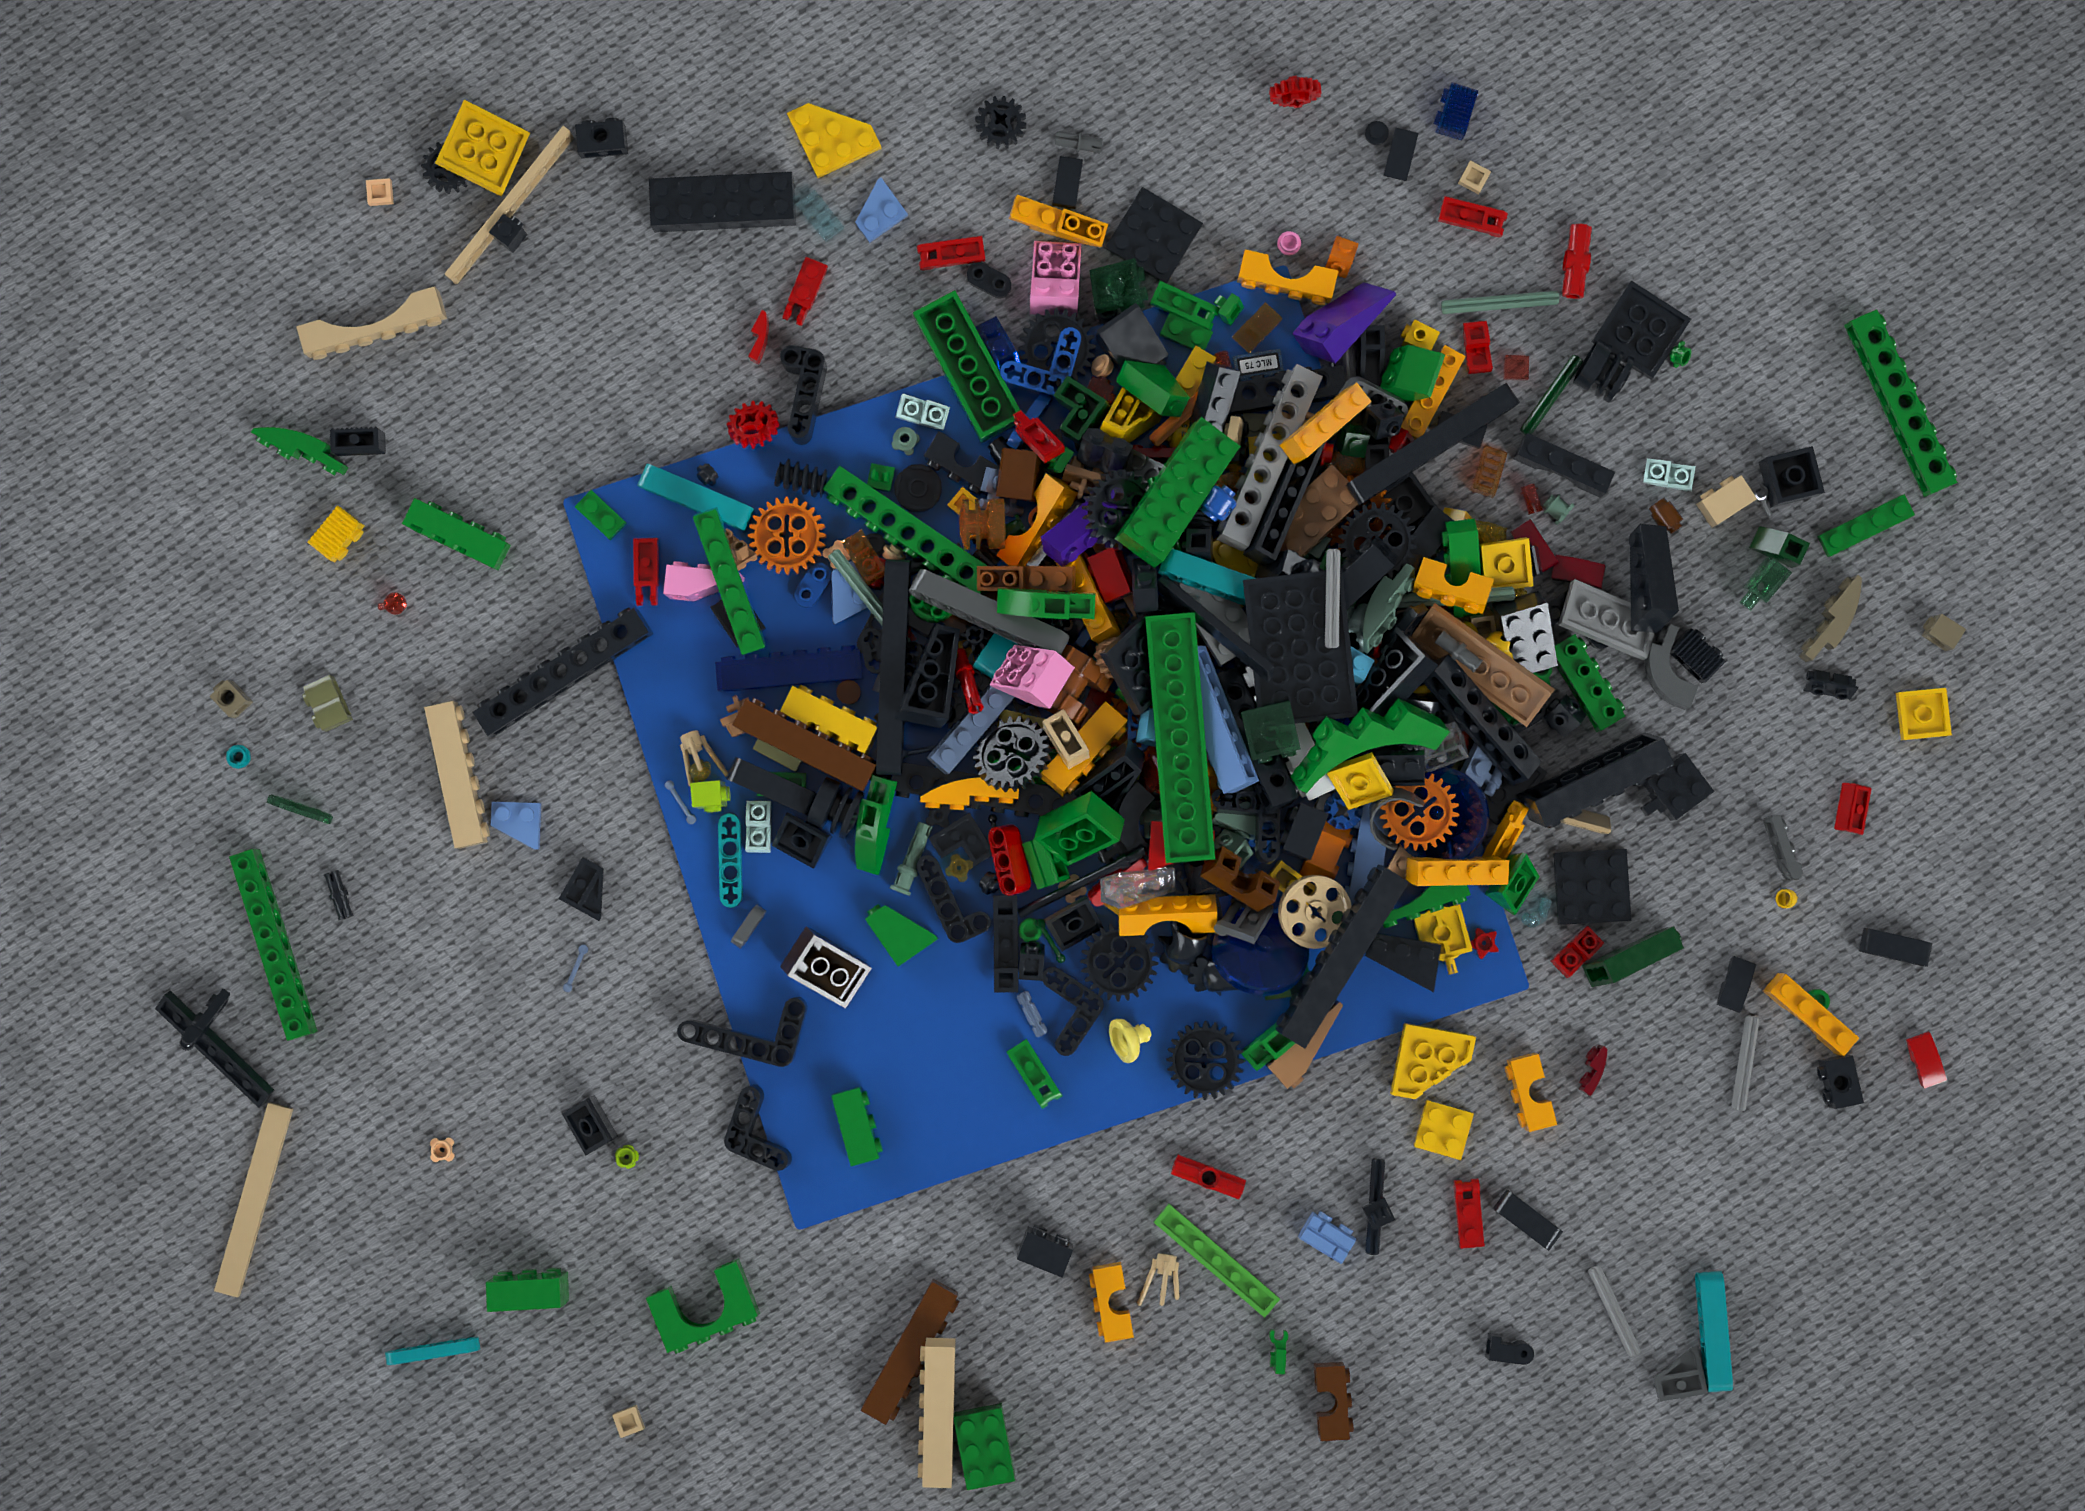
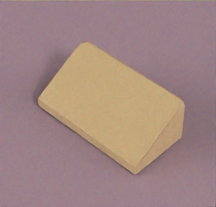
[1560,810,1611,834]

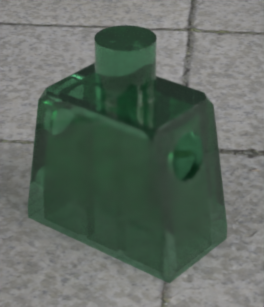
[1739,558,1792,611]

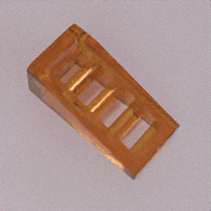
[1470,445,1508,498]

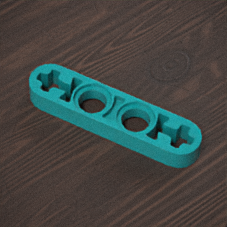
[718,813,743,908]
[385,1336,481,1365]

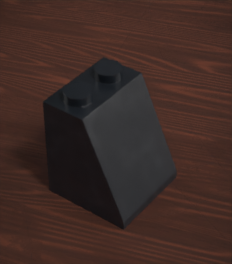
[1096,303,1169,373]

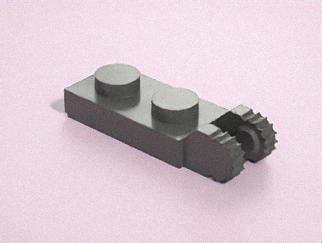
[1763,815,1803,880]

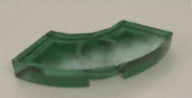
[266,794,333,824]

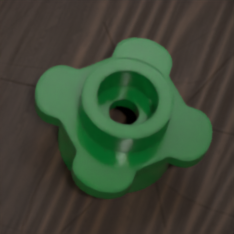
[1670,341,1692,368]

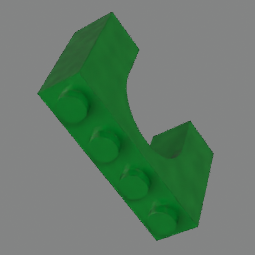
[646,1259,760,1354]

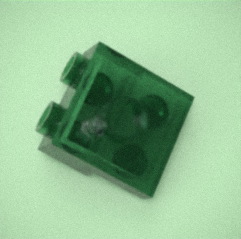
[1089,258,1149,314]
[1241,701,1301,764]

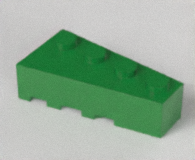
[402,498,511,571]

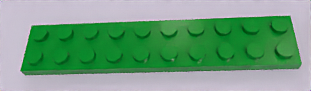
[1145,612,1215,863]

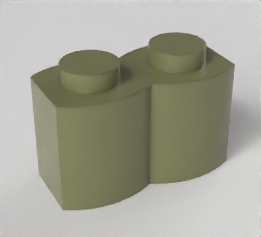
[302,675,353,732]

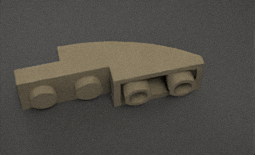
[1799,575,1862,662]

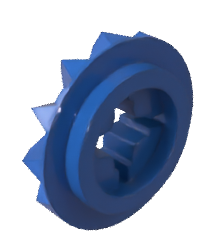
[1324,792,1363,830]

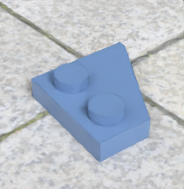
[831,561,867,625]
[491,802,541,850]

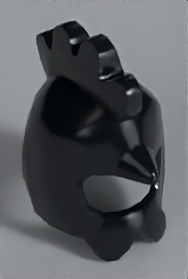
[1158,921,1208,975]
[1187,952,1250,996]

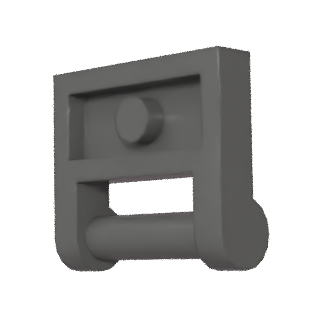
[1214,897,1274,944]

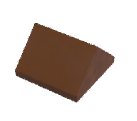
[996,448,1045,503]

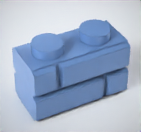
[1298,1211,1356,1264]

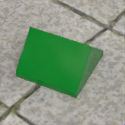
[1485,852,1540,915]

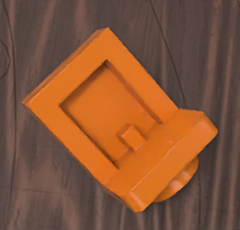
[1325,236,1359,278]

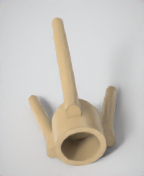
[680,730,728,786]
[1137,1253,1179,1306]

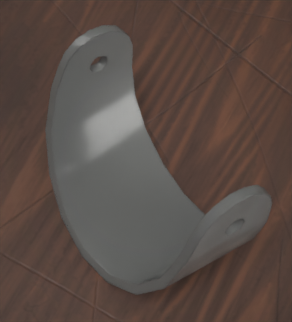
[1369,788,1425,850]

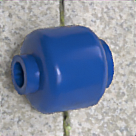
[1201,485,1237,522]

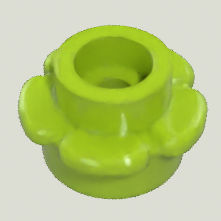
[615,1145,639,1169]

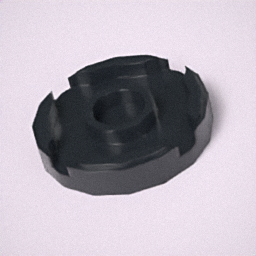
[894,464,942,512]

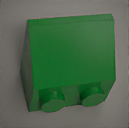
[1380,345,1445,403]

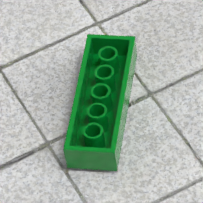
[913,290,1020,443]
[1115,417,1240,568]

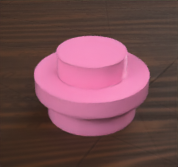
[1277,231,1301,256]

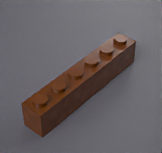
[732,698,876,792]
[861,1278,960,1425]

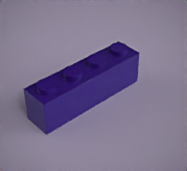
[1041,489,1134,566]

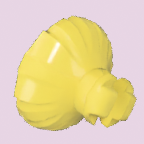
[1109,1019,1152,1063]

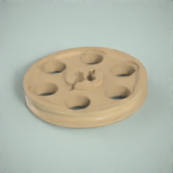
[1278,875,1351,949]

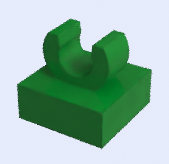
[1214,293,1244,326]
[867,463,895,492]

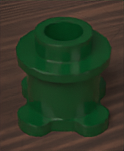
[999,514,1027,541]

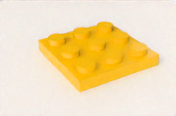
[435,100,530,197]

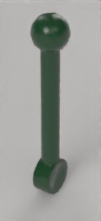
[1035,919,1066,963]

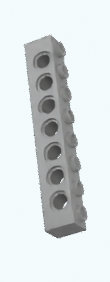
[1216,364,1323,552]

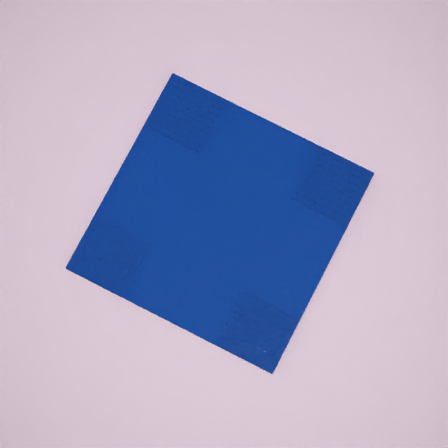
[563,265,1529,1230]

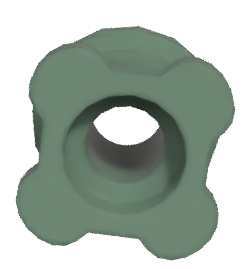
[892,427,920,456]
[1543,494,1575,525]

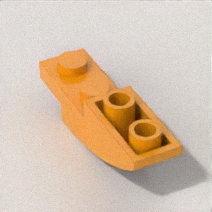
[1009,195,1108,247]
[920,777,1019,810]

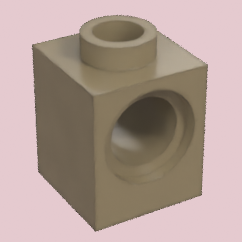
[1922,614,1966,651]
[210,680,253,718]

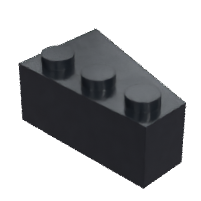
[1072,739,1145,810]

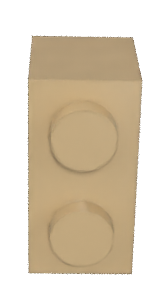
[1696,475,1757,528]
[1043,709,1090,770]

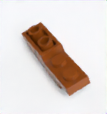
[977,566,1076,591]

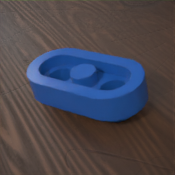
[794,563,831,608]

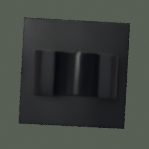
[1362,1197,1395,1230]

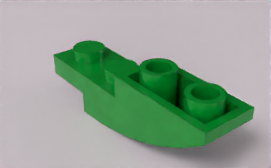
[251,427,348,476]
[997,588,1096,619]
[855,775,897,875]
[1242,1012,1296,1071]

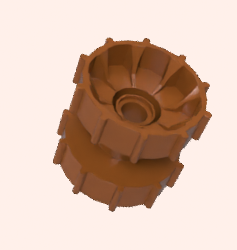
[1043,644,1114,728]

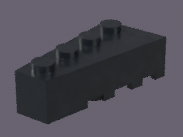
[1629,524,1679,633]
[1349,626,1439,722]

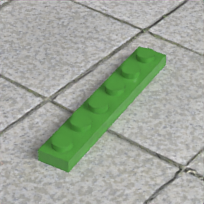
[1153,1203,1280,1318]

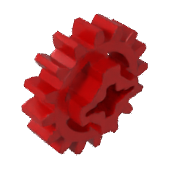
[1269,76,1322,108]
[726,401,780,449]

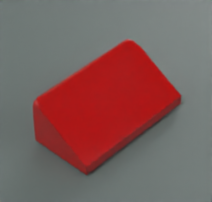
[1834,783,1872,835]

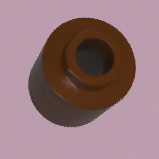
[1649,498,1683,534]

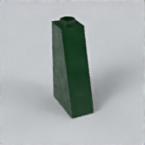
[1582,926,1684,987]

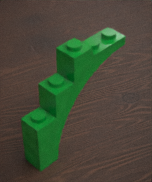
[1290,698,1450,793]

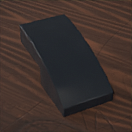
[1383,127,1418,181]
[1052,156,1083,209]
[1716,956,1756,1013]

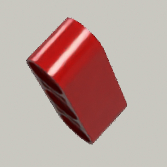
[988,824,1031,896]

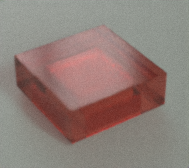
[1504,355,1529,381]

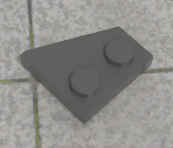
[1653,1346,1708,1402]

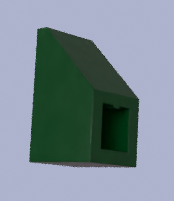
[1749,526,1810,568]

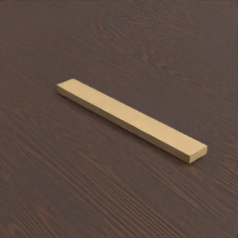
[445,126,574,284]
[214,1102,293,1297]

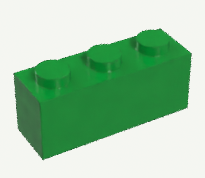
[831,1086,883,1166]

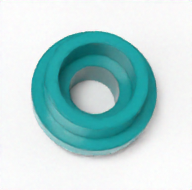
[226,745,251,769]

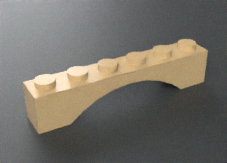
[296,286,447,360]

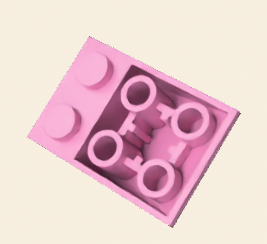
[1030,241,1081,317]
[663,561,745,601]
[990,645,1075,709]

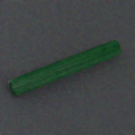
[1520,355,1583,435]

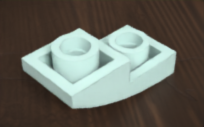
[895,394,950,430]
[1643,458,1696,492]
[745,801,771,853]

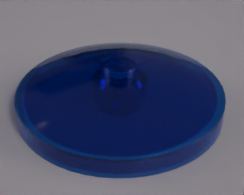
[1395,767,1489,860]
[1211,908,1309,996]

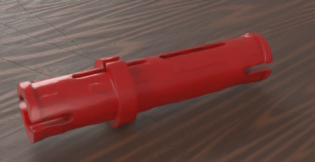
[955,648,984,714]

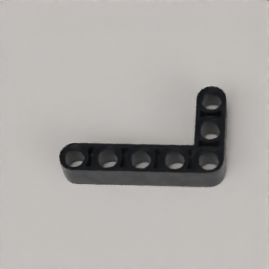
[677,997,808,1067]

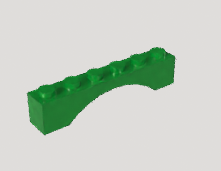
[693,507,766,655]
[1332,885,1471,928]

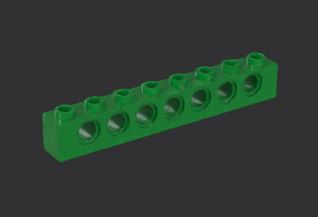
[1844,309,1958,497]
[823,466,987,596]
[229,849,318,1041]

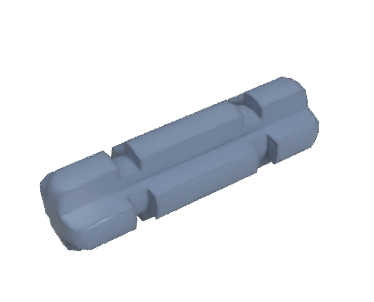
[1017,991,1047,1037]

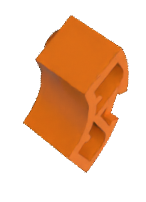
[1299,820,1353,880]

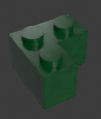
[1054,376,1111,445]

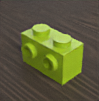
[690,780,731,813]

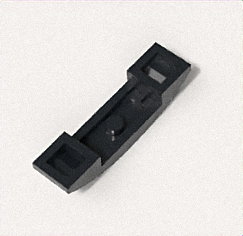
[993,895,1018,993]

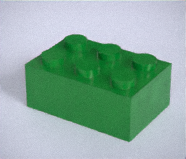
[1034,791,1125,866]
[486,1268,569,1312]
[953,1403,1015,1490]

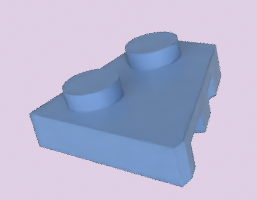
[855,177,908,243]

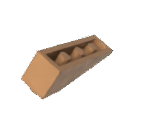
[1266,1001,1343,1089]

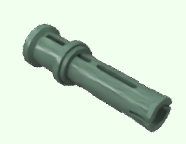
[890,822,933,896]

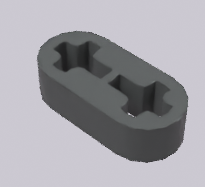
[731,904,767,949]

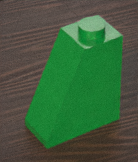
[1116,360,1190,417]
[865,904,939,967]

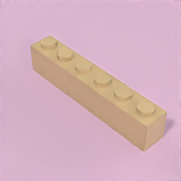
[424,701,490,849]
[918,1338,956,1488]

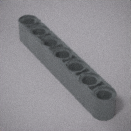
[909,569,1070,655]

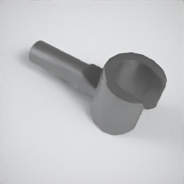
[1750,483,1772,517]

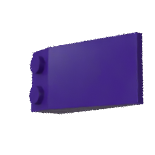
[1292,282,1397,363]

